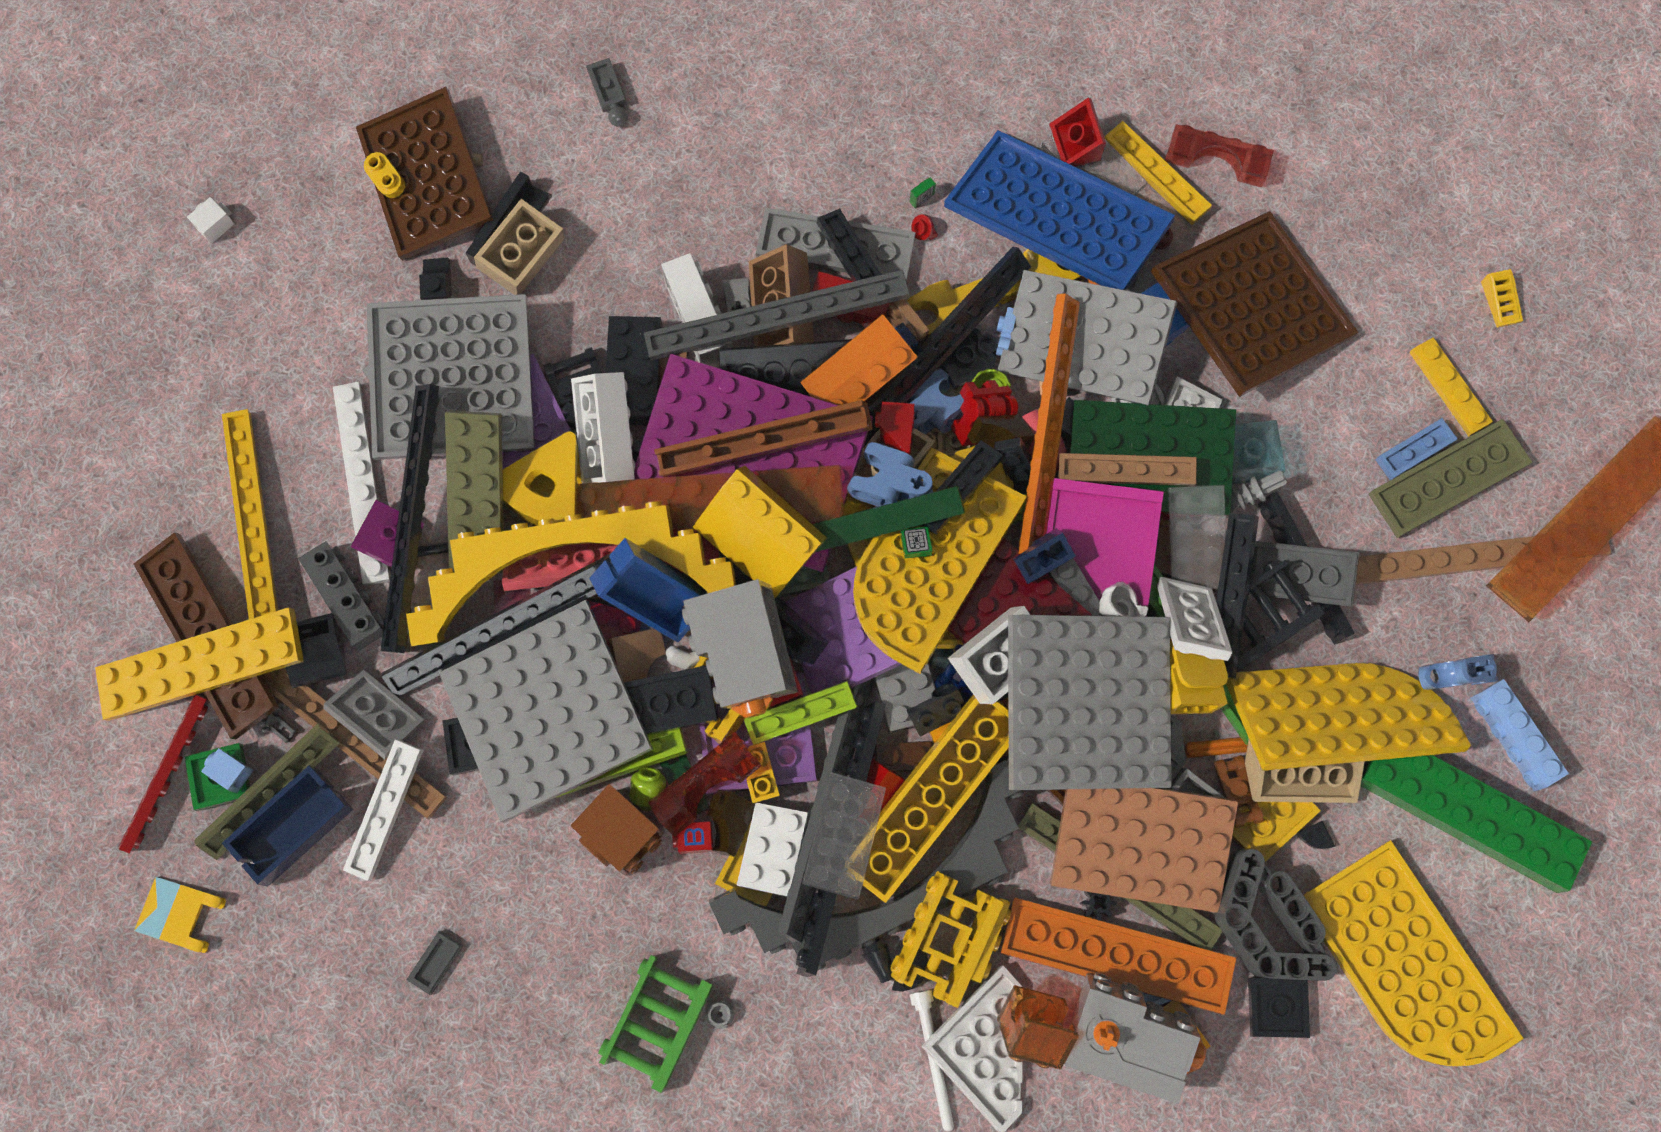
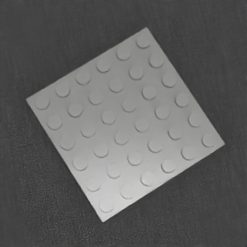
[366,294,535,460]
[439,600,653,823]
[1008,615,1171,790]

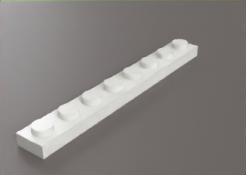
[333,382,390,586]

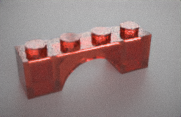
[1165,124,1274,188]
[648,732,762,837]

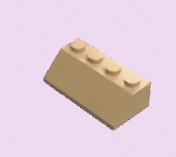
[1245,739,1365,803]

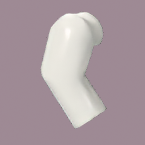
[666,646,700,670]

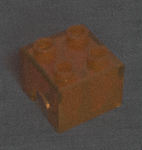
[997,985,1079,1070]

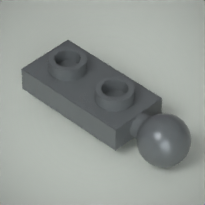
[586,58,628,127]

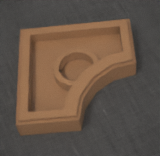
[608,628,666,682]

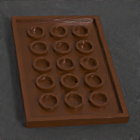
[356,87,493,261]

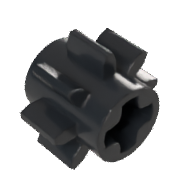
[1080,891,1117,921]

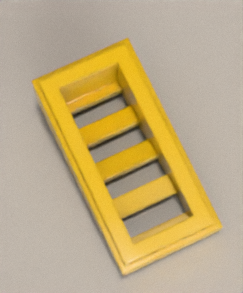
[1481,269,1523,328]

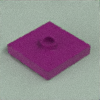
[351,500,424,567]

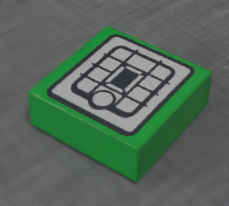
[910,177,936,208]
[900,527,932,559]

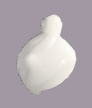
[1099,582,1148,617]

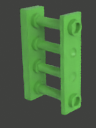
[598,955,714,1093]

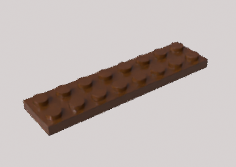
[133,532,279,739]

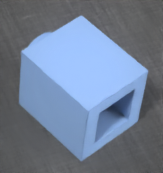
[201,748,254,793]

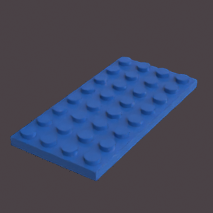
[944,130,1175,291]

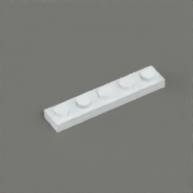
[343,739,423,881]

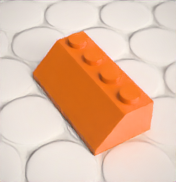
[800,314,918,405]

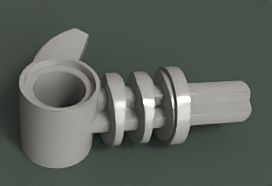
[1217,471,1287,518]

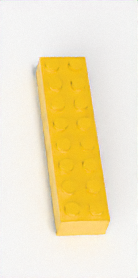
[844,695,1009,903]

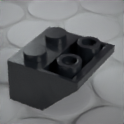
[286,613,347,688]

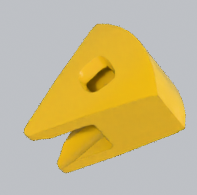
[503,431,583,526]

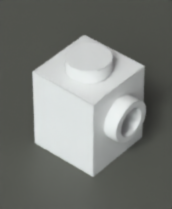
[187,197,234,244]

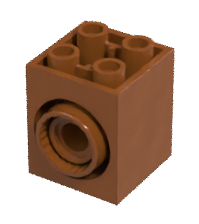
[570,784,664,876]

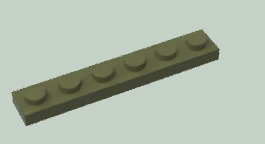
[194,723,340,860]

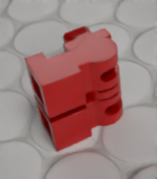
[951,380,1018,446]

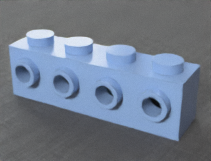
[1470,679,1569,791]

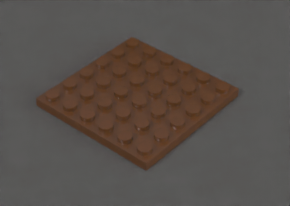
[1151,211,1358,397]

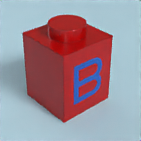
[672,821,713,854]

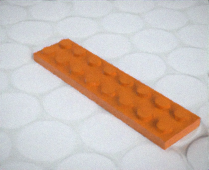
[1000,897,1236,1015]

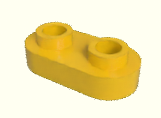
[364,152,405,198]

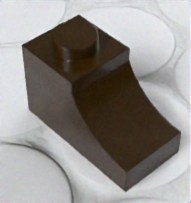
[967,414,1035,450]
[707,790,755,857]

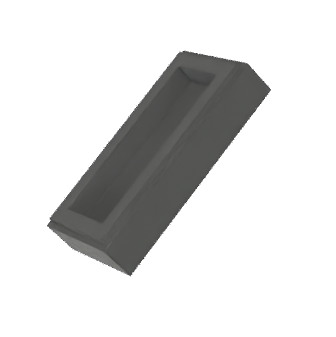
[406,931,463,995]

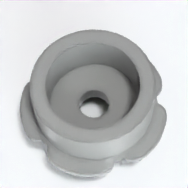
[706,1000,734,1029]

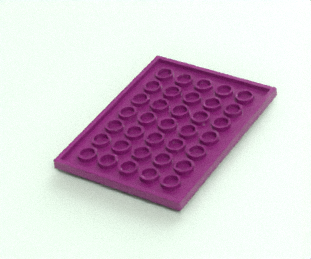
[622,354,873,572]

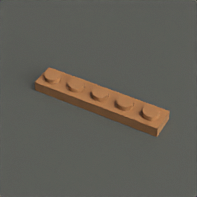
[1059,453,1197,486]

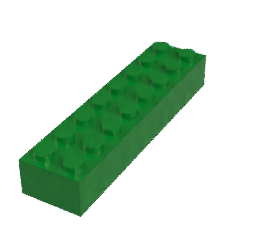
[1360,755,1593,893]

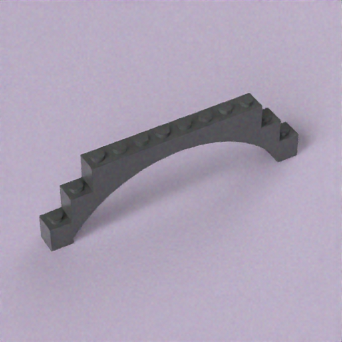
[709,756,1024,970]

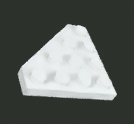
[921,965,1023,1132]

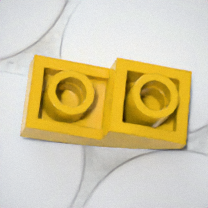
[738,742,780,803]

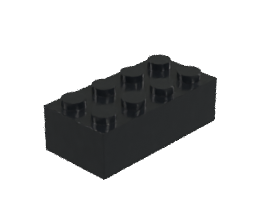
[606,316,663,425]

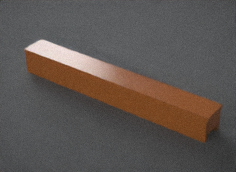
[654,400,873,478]

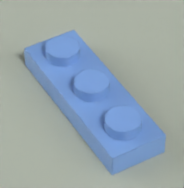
[1375,418,1457,480]

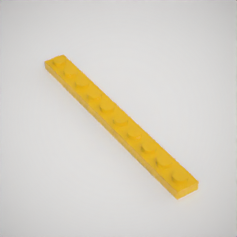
[222,409,278,619]

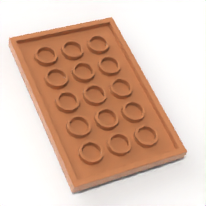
[1050,788,1238,913]

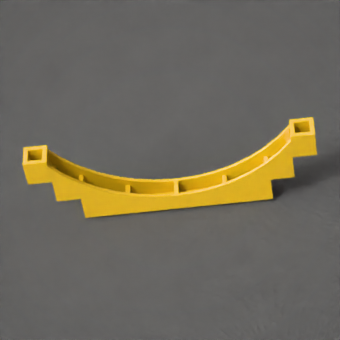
[406,501,737,646]

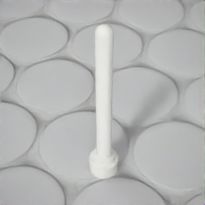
[909,989,954,1132]

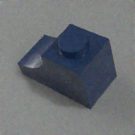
[1013,528,1076,584]

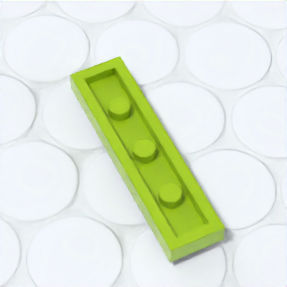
[744,681,857,745]

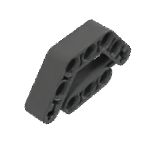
[1215,849,1337,981]

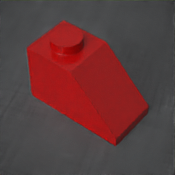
[875,402,915,455]

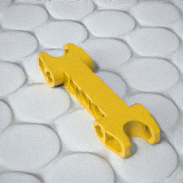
[906,249,1085,337]

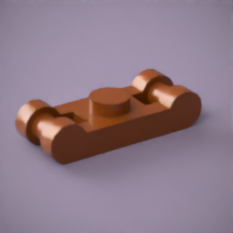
[1214,755,1264,829]

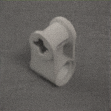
[722,277,751,312]

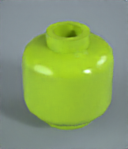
[629,767,666,811]

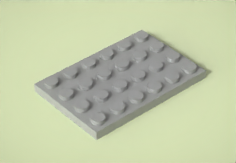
[998,270,1177,405]

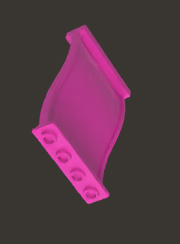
[1046,478,1164,617]

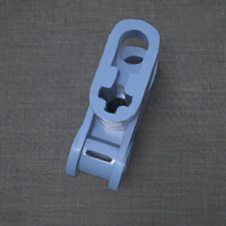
[907,369,964,435]
[847,442,933,507]
[1419,654,1499,690]

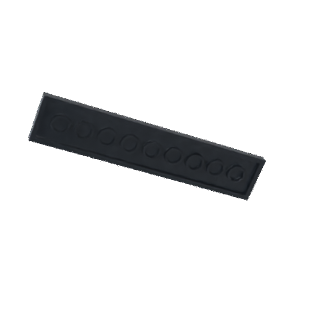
[442,665,719,776]

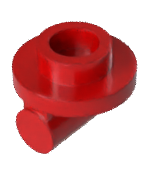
[911,214,938,240]

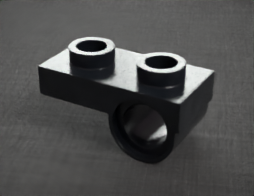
[906,683,965,737]

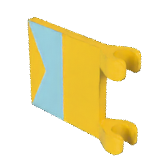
[134,877,226,953]

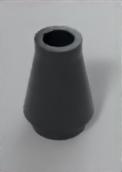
[862,938,893,983]

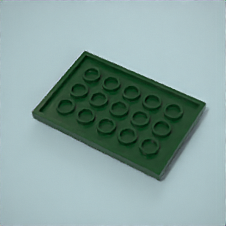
[1070,400,1236,517]

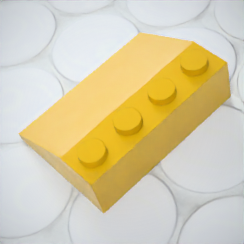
[693,465,827,599]

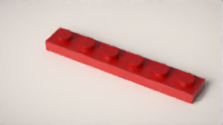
[118,695,208,854]

